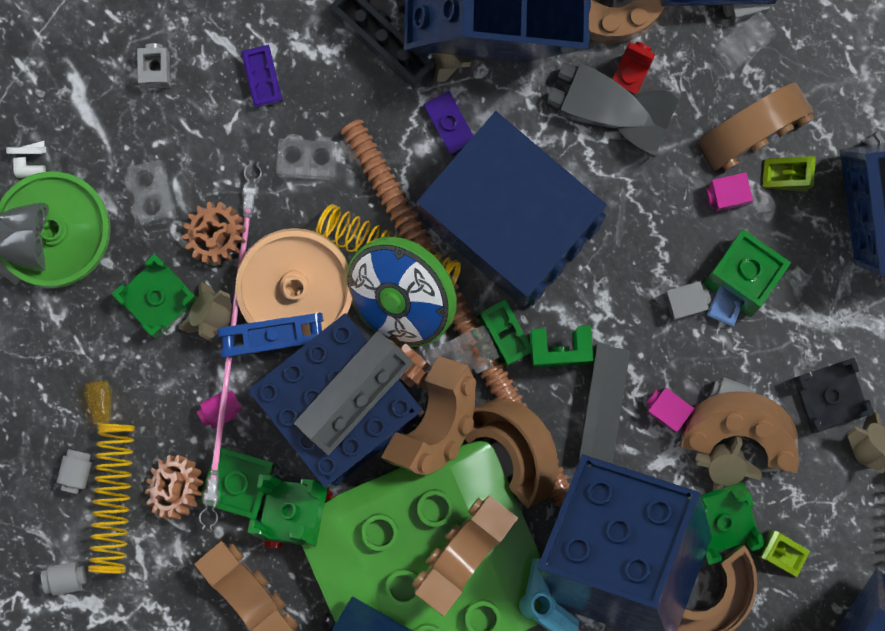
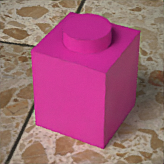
[706,172,753,212]
[646,387,694,433]

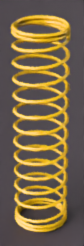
[316,204,461,286]
[88,424,135,574]

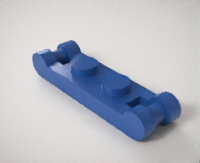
[217,313,324,358]

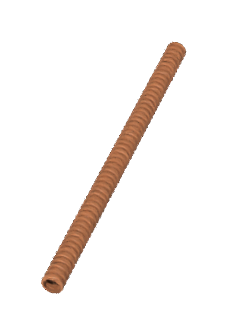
[341,119,571,513]

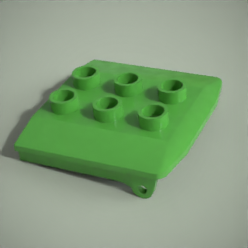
[302,441,556,631]

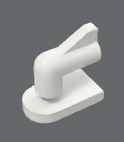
[6,141,46,178]

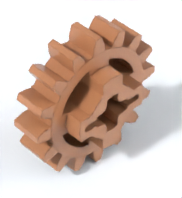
[182,202,246,265]
[389,339,431,392]
[145,455,203,520]

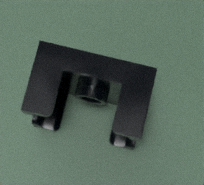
[793,357,874,433]

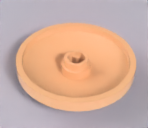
[236,228,352,336]

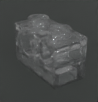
[710,11,778,76]
[276,134,339,181]
[124,159,178,228]
[425,325,499,374]

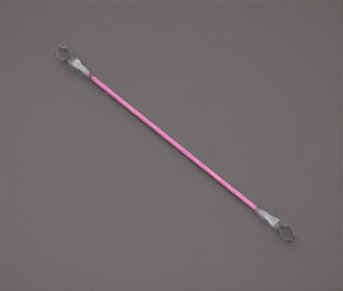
[199,162,262,530]

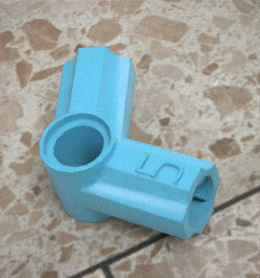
[519,558,580,631]

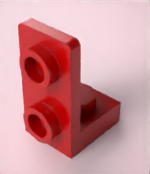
[613,42,656,95]

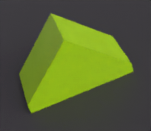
[762,156,816,192]
[756,530,810,577]

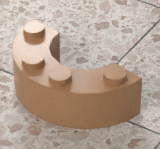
[589,0,666,44]
[697,82,815,172]
[381,356,476,475]
[681,391,799,473]
[465,399,558,509]
[411,495,518,617]
[194,541,299,631]
[677,545,757,631]

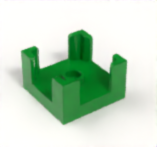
[703,229,791,318]
[112,254,197,339]
[529,325,593,368]
[199,447,276,520]
[247,474,327,547]
[690,482,765,565]

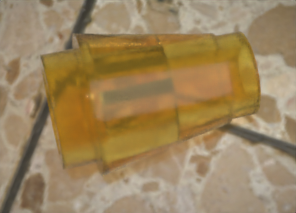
[83,380,112,424]

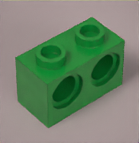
[477,299,532,368]

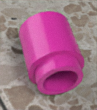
[197,390,243,429]

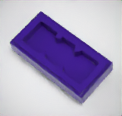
[241,44,283,108]
[424,91,474,156]

